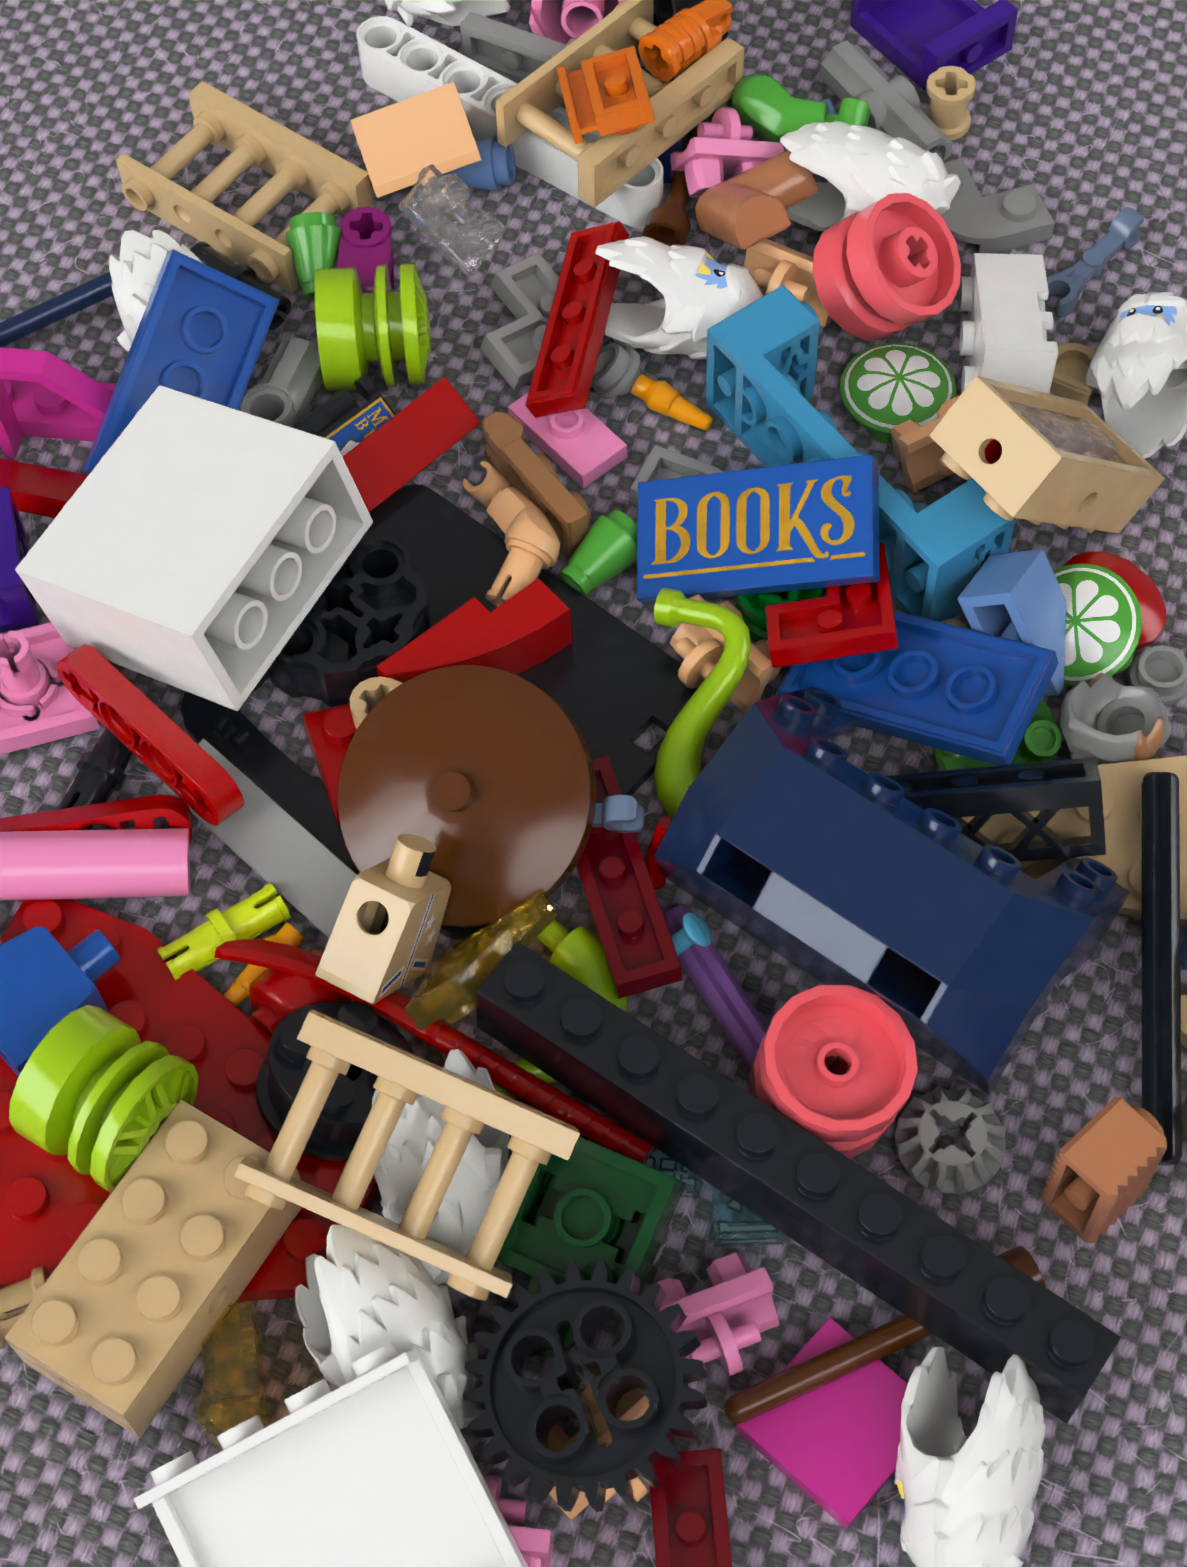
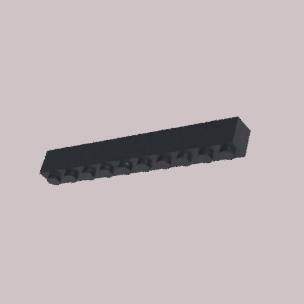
[476,941,1121,1424]

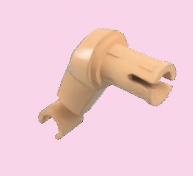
[463,461,560,607]

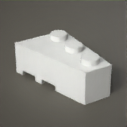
[958,253,1058,394]

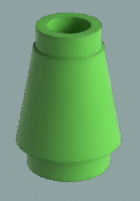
[286,212,341,300]
[559,509,637,597]

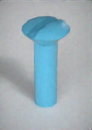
[671,913,712,956]

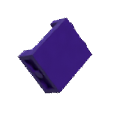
[850,0,1018,93]

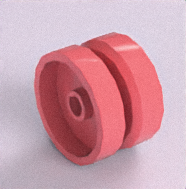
[812,193,961,341]
[748,985,918,1158]

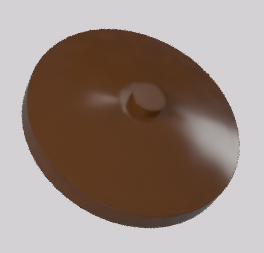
[338,665,596,928]

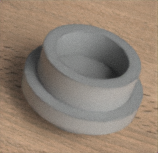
[592,343,640,399]
[1128,645,1187,706]

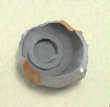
[1059,673,1171,765]

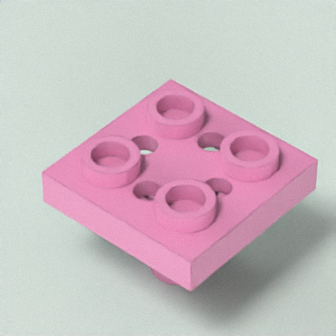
[0,622,100,755]

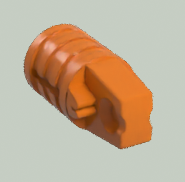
[639,0,733,82]

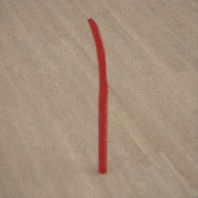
[214,939,654,1165]

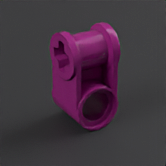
[334,206,395,292]

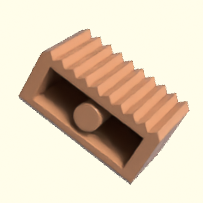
[1040,1096,1167,1243]

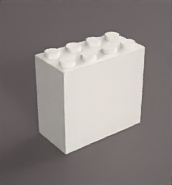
[15,385,373,711]

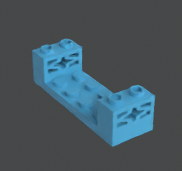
[706,285,1016,622]

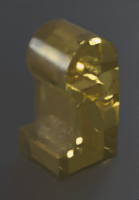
[196,1301,268,1451]

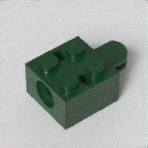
[497,1137,686,1357]

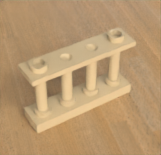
[495,0,744,208]
[116,81,374,294]
[234,1009,580,1301]

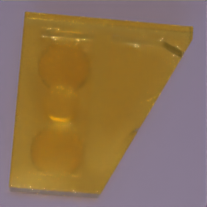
[404,894,558,1031]

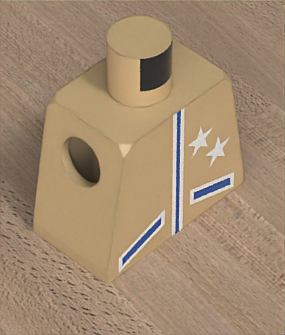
[315,834,452,1005]

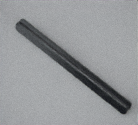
[1142,772,1182,1166]

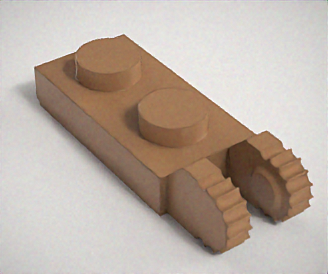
[482,411,592,559]

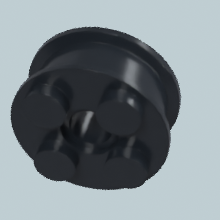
[255,1002,414,1161]

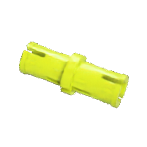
[156,883,291,980]

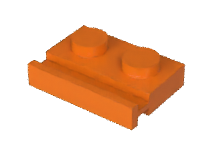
[556,46,655,144]

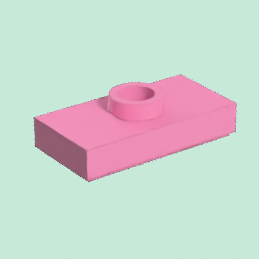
[508,393,627,489]

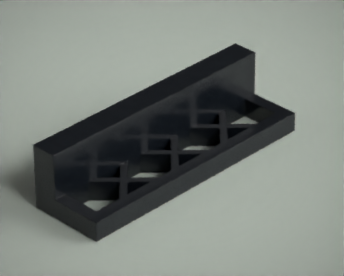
[887,757,1106,862]

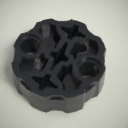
[268,534,432,708]

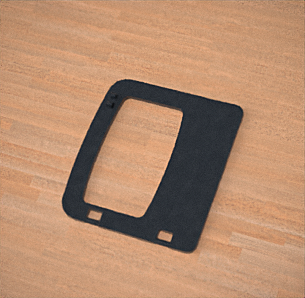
[181,484,698,941]

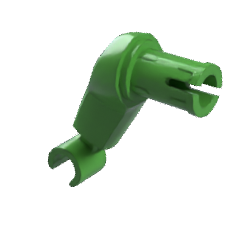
[726,73,871,142]

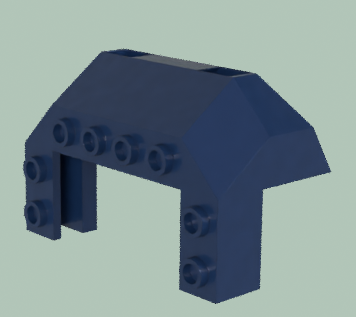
[654,687,1130,1095]

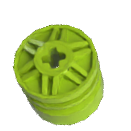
[314,262,431,392]
[9,1005,199,1192]

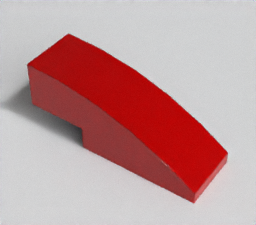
[376,578,572,683]

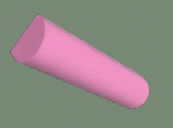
[0,828,191,901]

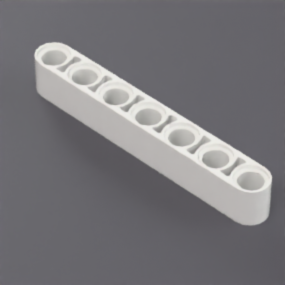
[356,16,663,227]

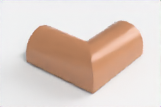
[695,150,818,250]

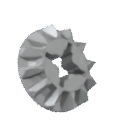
[895,1085,1006,1194]

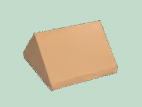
[350,82,482,198]

